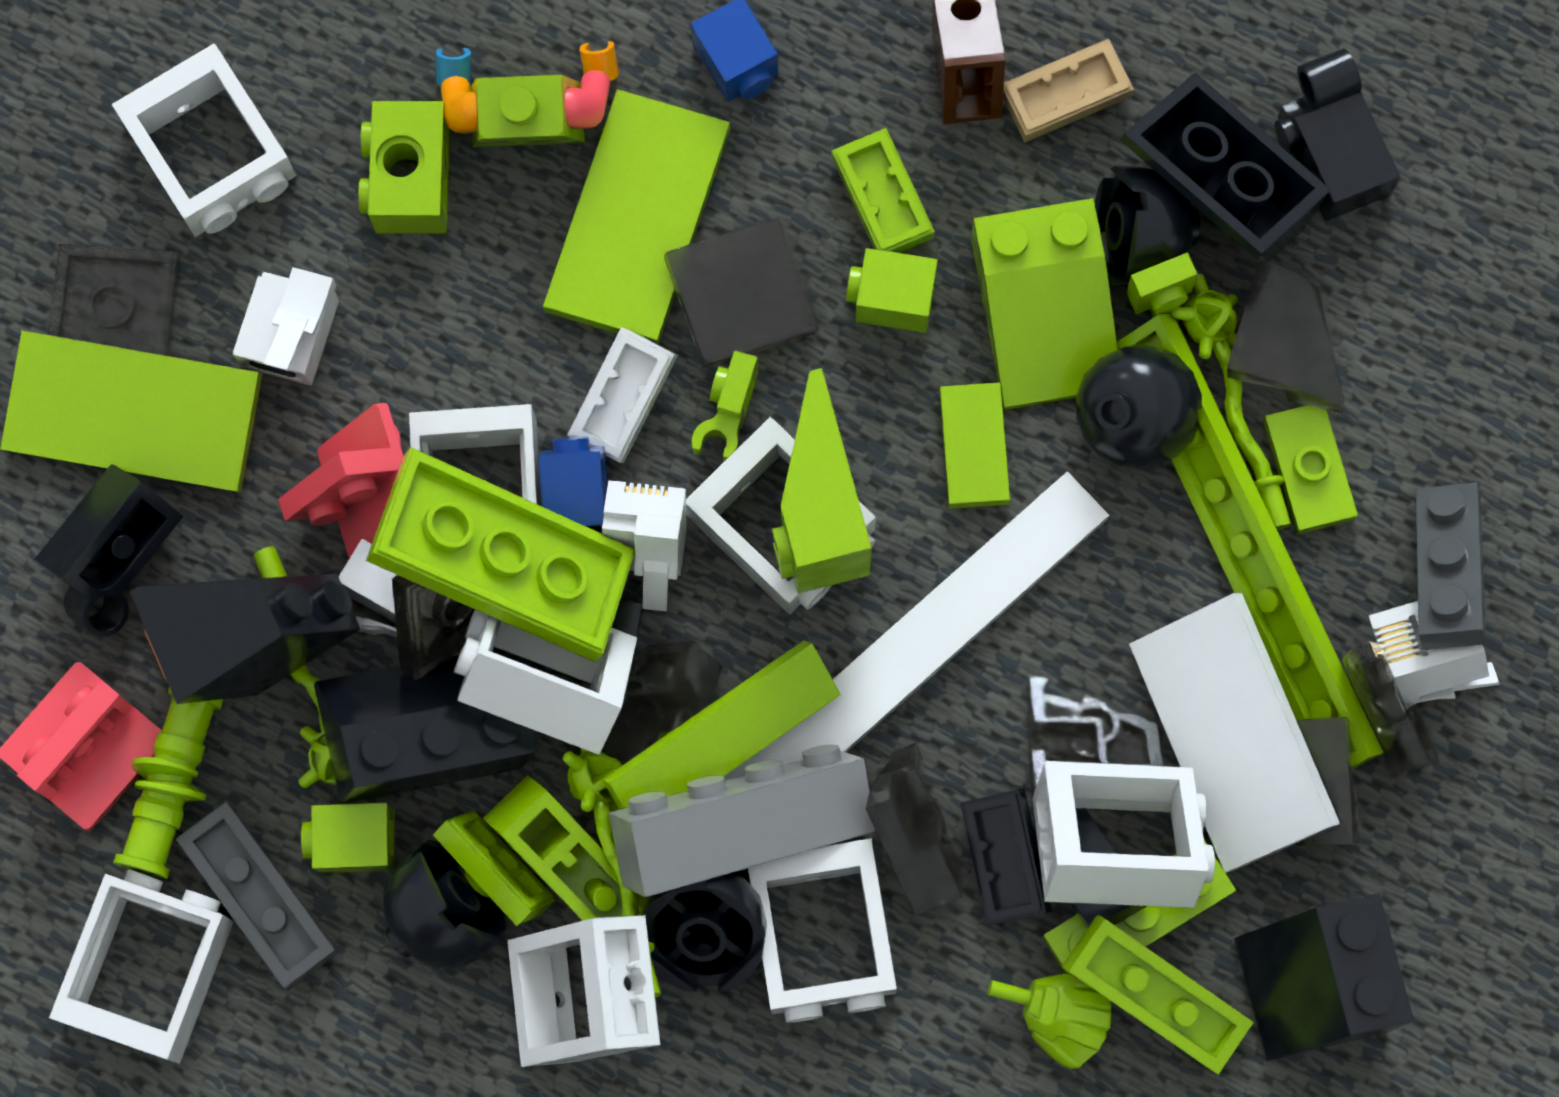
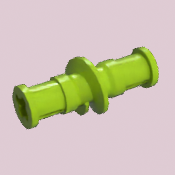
[113,687,223,879]

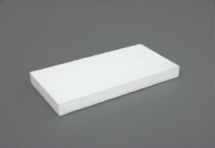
[1129,593,1340,873]

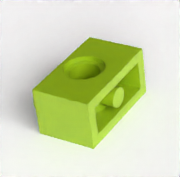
[359,101,450,234]

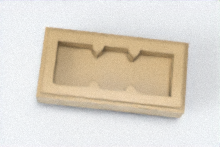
[1003,38,1134,143]

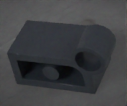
[1275,48,1400,221]
[34,464,184,637]

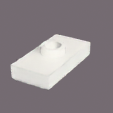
[567,327,678,463]

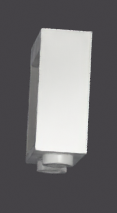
[112,43,296,237]
[409,404,541,506]
[686,417,876,615]
[454,610,637,755]
[1032,761,1215,908]
[748,839,897,1023]
[49,869,234,1064]
[507,915,660,1067]

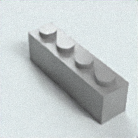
[609,745,877,897]

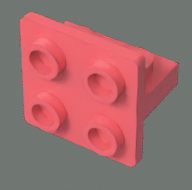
[278,403,404,559]
[0,662,162,831]

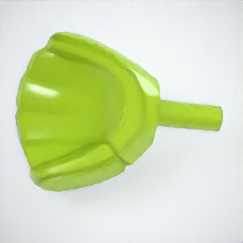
[987,974,1112,1069]

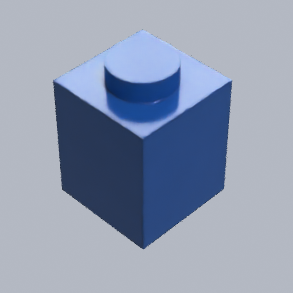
[690,0,779,102]
[538,436,608,526]

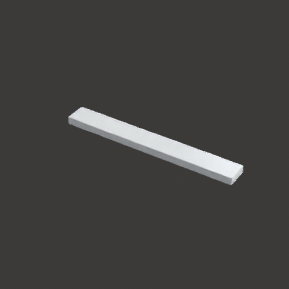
[724,471,1109,781]

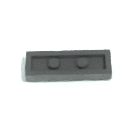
[1416,482,1486,650]
[176,801,339,991]

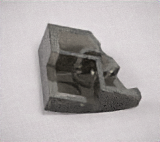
[1342,641,1440,780]

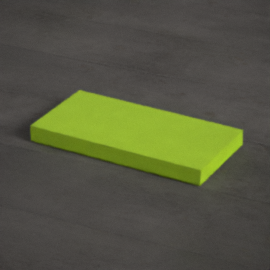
[543,89,731,345]
[0,330,263,492]
[366,447,635,662]

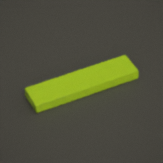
[602,640,841,810]

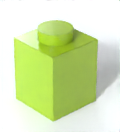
[846,248,938,333]
[301,803,395,873]

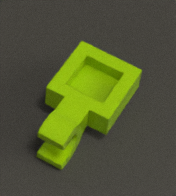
[1126,252,1197,323]
[692,351,759,462]

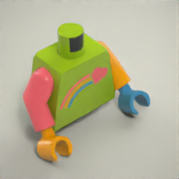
[435,41,619,147]

